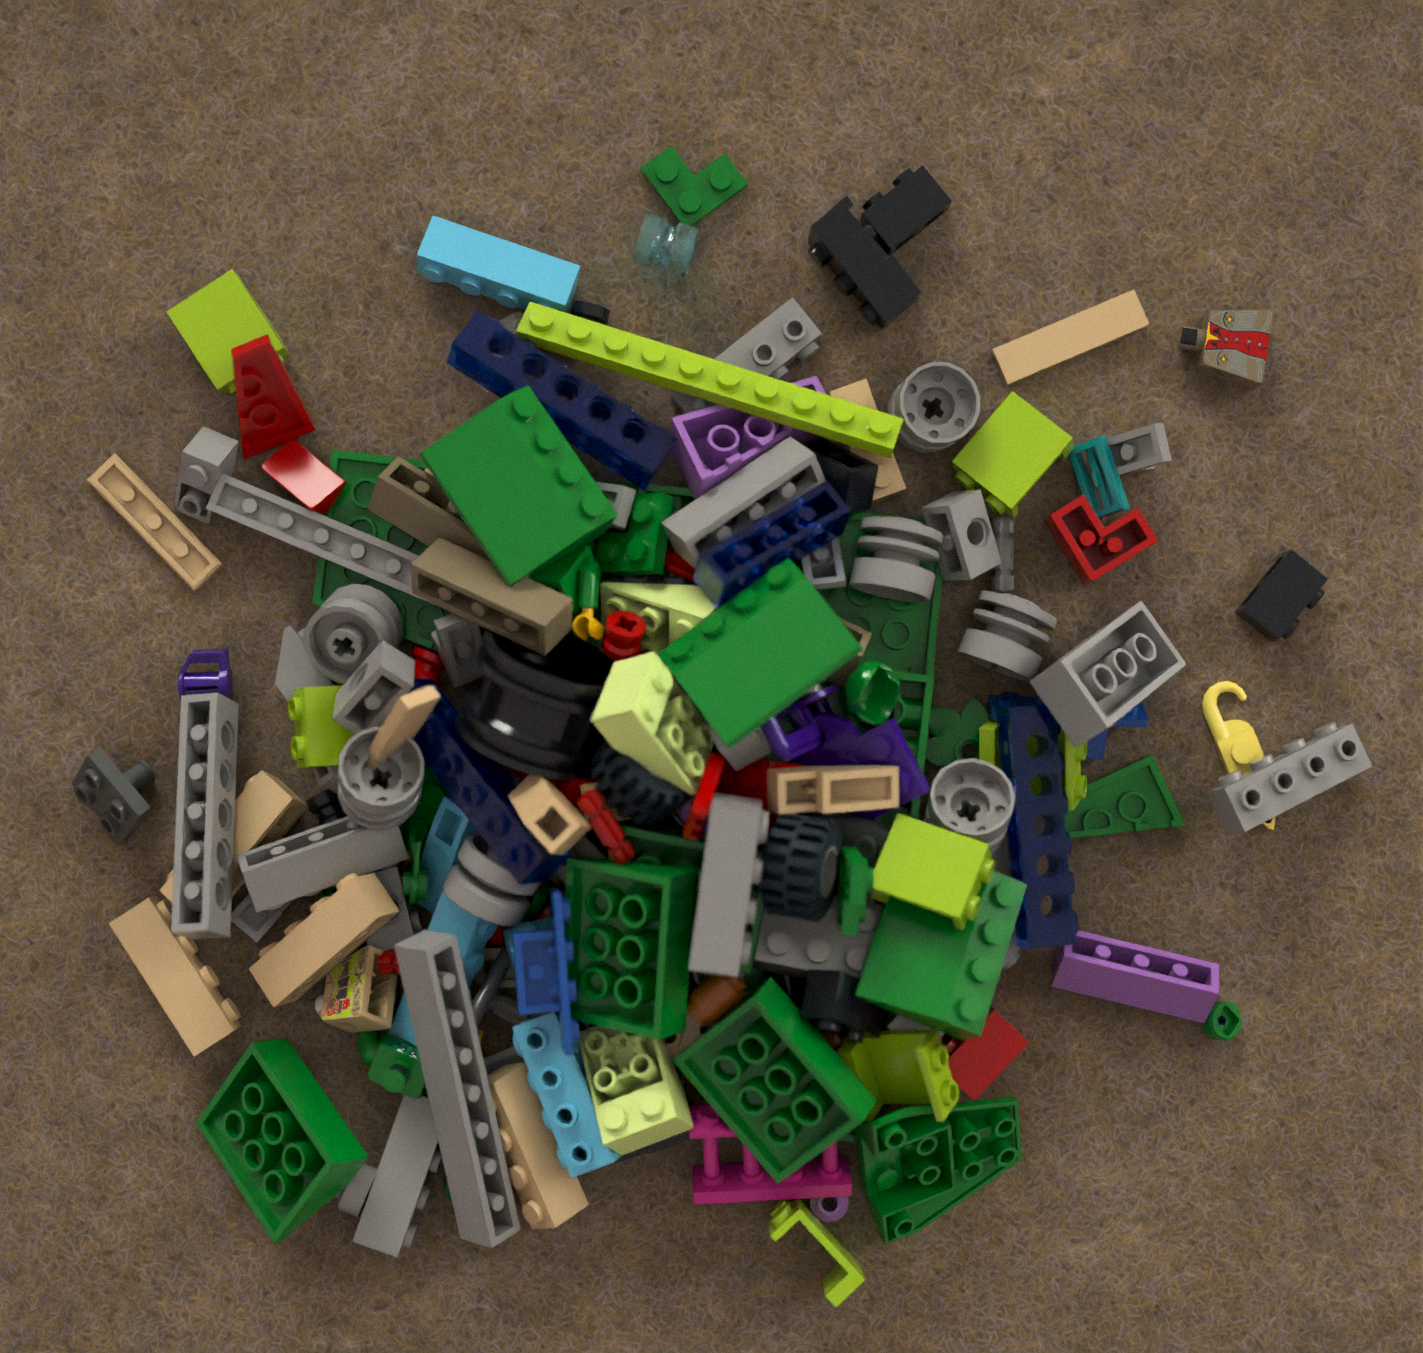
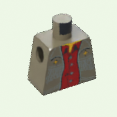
[1177,309,1274,389]

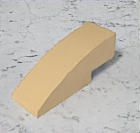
[767,765,899,814]

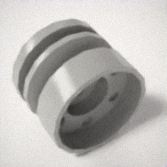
[887,362,980,454]
[849,516,944,603]
[956,590,1058,683]
[338,727,424,830]
[924,758,1015,855]

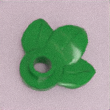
[925,699,990,766]
[402,825,429,904]

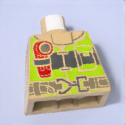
[315,945,398,1033]

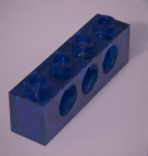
[693,481,851,608]

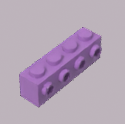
[1051,927,1219,1023]

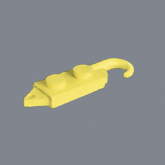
[1202,681,1276,830]

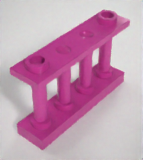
[689,1104,852,1205]

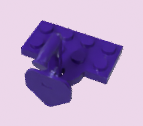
[760,685,931,821]

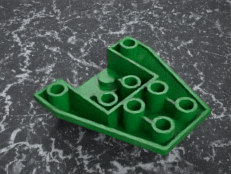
[855,1096,1022,1245]

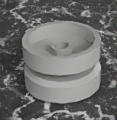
[304,584,404,684]
[442,832,545,926]

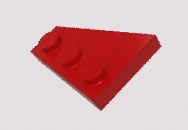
[231,334,315,460]

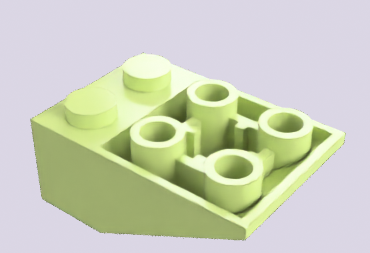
[600,582,728,665]
[591,652,714,795]
[579,1025,694,1155]

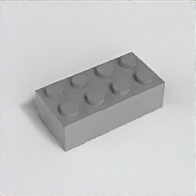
[1029,601,1186,747]
[688,792,769,977]
[751,895,883,979]

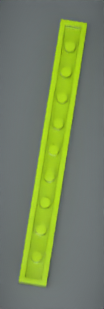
[516,302,904,458]

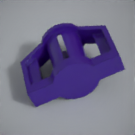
[178,648,233,700]

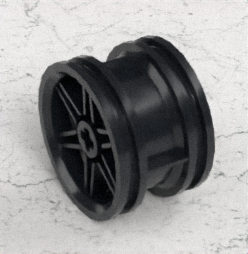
[454,629,616,781]

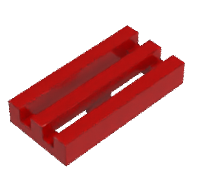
[682,753,726,842]

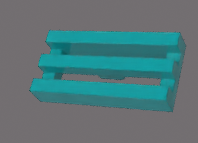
[1069,435,1130,520]

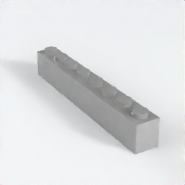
[394,930,521,1248]

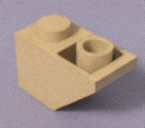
[508,774,592,855]

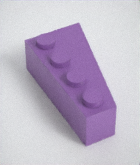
[669,376,826,500]

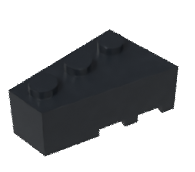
[807,195,921,329]

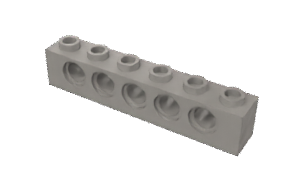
[171,692,239,939]

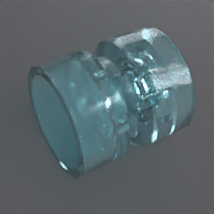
[633,212,700,277]

